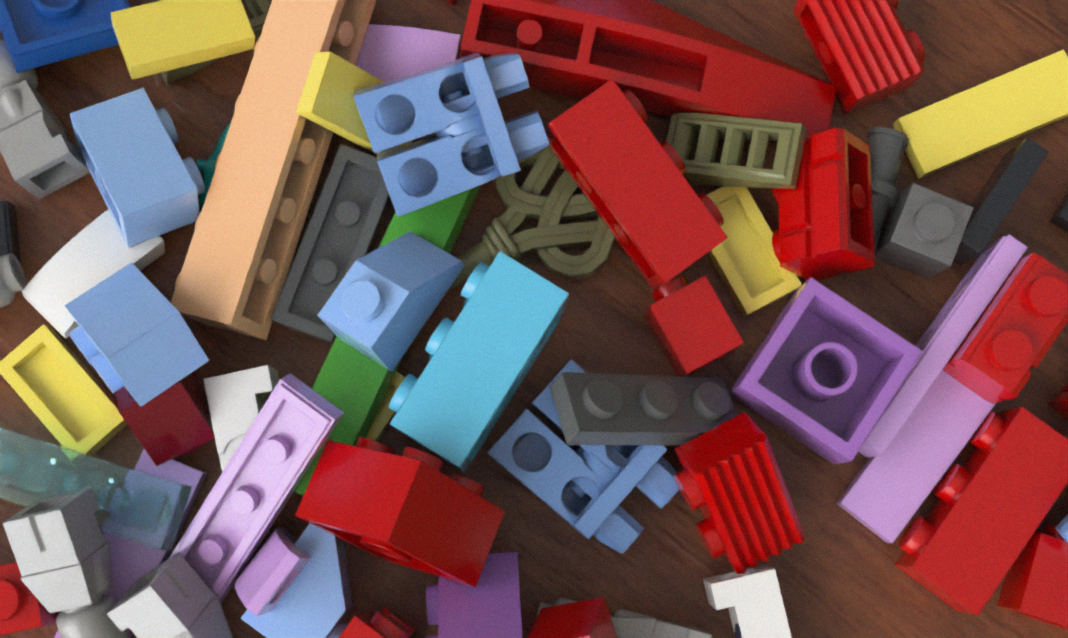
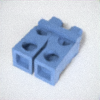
[353,52,549,217]
[487,359,679,554]

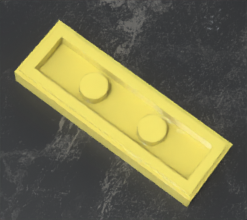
[893,49,1068,179]

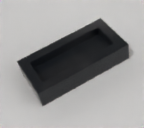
[953,137,1049,266]

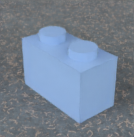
[70,88,205,248]
[64,263,209,407]

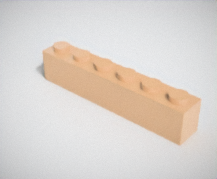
[171,0,376,340]

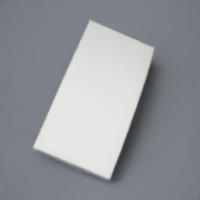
[22,209,165,339]

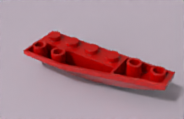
[460,0,837,139]

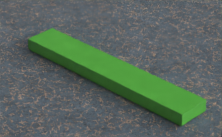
[294,185,481,496]

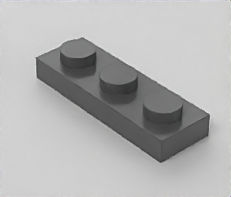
[271,144,390,344]
[550,372,738,445]

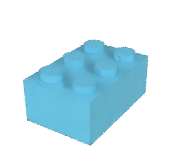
[388,251,569,473]

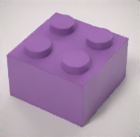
[729,277,922,465]

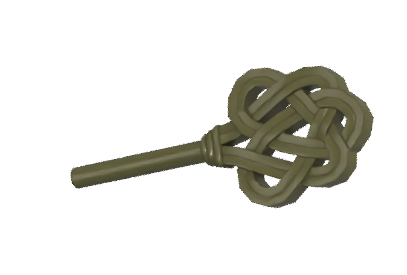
[334,146,617,339]

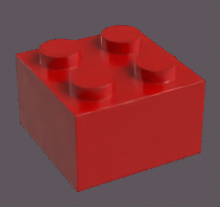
[295,437,505,588]

